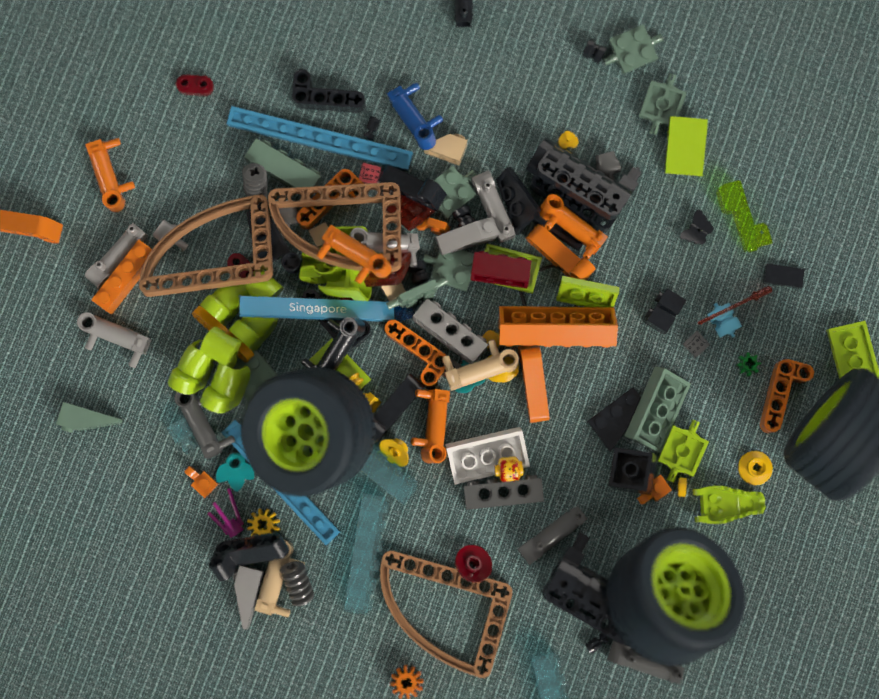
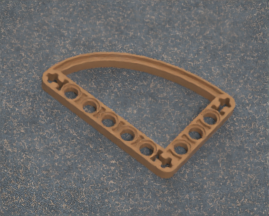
[268,182,402,272]
[139,195,273,297]
[380,551,513,678]

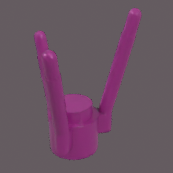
[207,488,244,538]

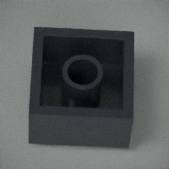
[608,447,657,495]

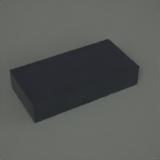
[763,264,805,289]

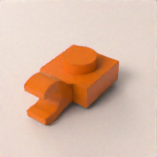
[415,215,451,235]
[184,466,219,498]
[636,474,672,505]

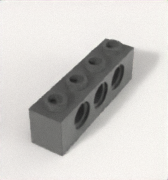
[464,475,544,510]

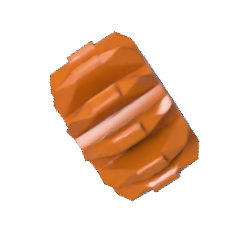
[390,665,424,699]

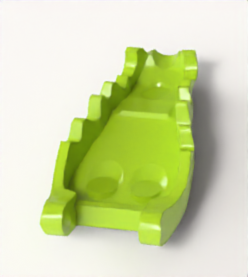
[693,486,766,524]

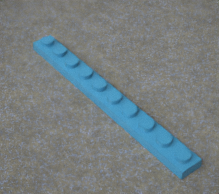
[226,106,413,171]

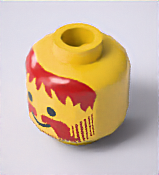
[494,456,523,482]

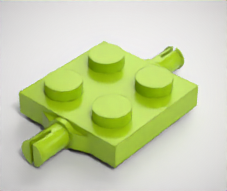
[657,420,709,483]

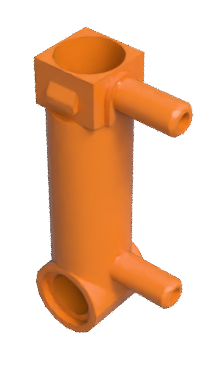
[85,138,135,212]
[539,194,608,260]
[316,225,392,284]
[411,389,450,464]

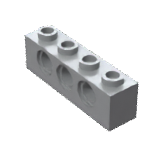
[413,299,488,364]

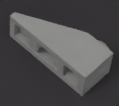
[435,217,499,255]
[233,565,265,630]

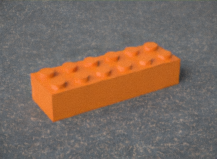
[499,306,618,348]

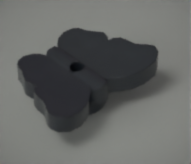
[679,209,714,245]

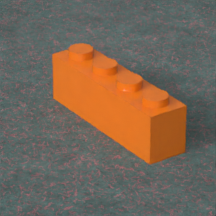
[91,240,152,315]

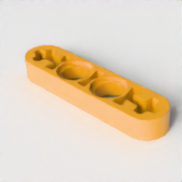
[192,306,254,362]

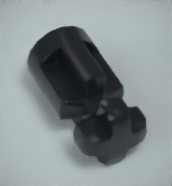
[363,116,380,140]
[585,633,609,654]

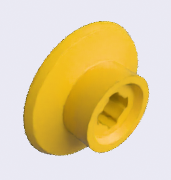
[379,438,409,467]
[738,451,773,485]

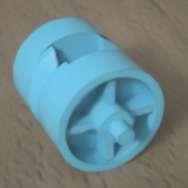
[707,303,742,338]

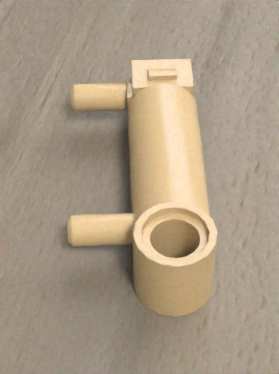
[442,340,519,391]
[255,540,305,617]

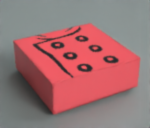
[359,163,382,184]

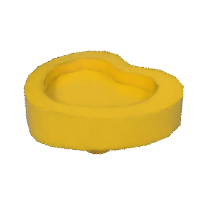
[558,131,578,149]
[482,330,500,349]

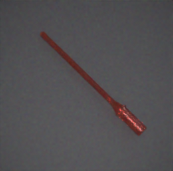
[698,286,772,325]

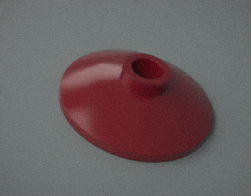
[455,545,492,583]

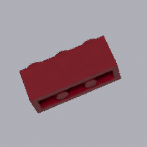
[470,251,532,289]

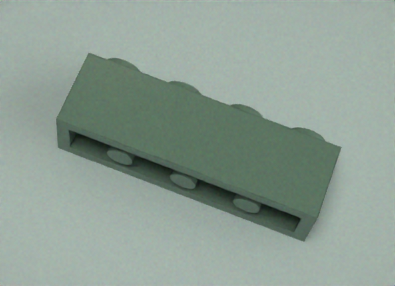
[244,138,322,198]

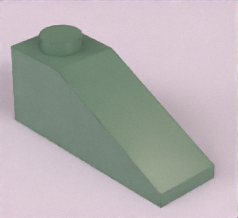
[56,402,123,433]

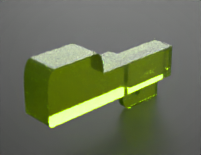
[716,180,773,253]

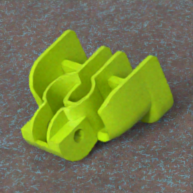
[299,226,372,301]
[200,269,284,351]
[167,327,251,414]

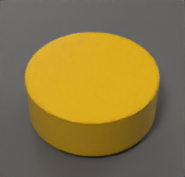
[677,477,687,497]

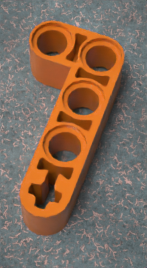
[296,169,368,229]
[0,210,63,244]
[526,224,596,281]
[385,320,447,387]
[518,345,550,423]
[760,359,814,433]

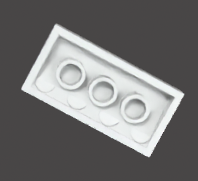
[445,427,530,485]

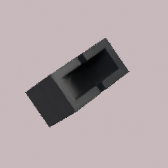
[645,288,687,335]

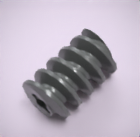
[242,163,268,197]
[280,561,314,606]

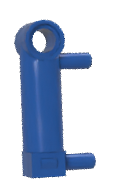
[387,83,443,150]

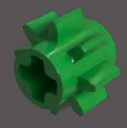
[735,352,761,377]

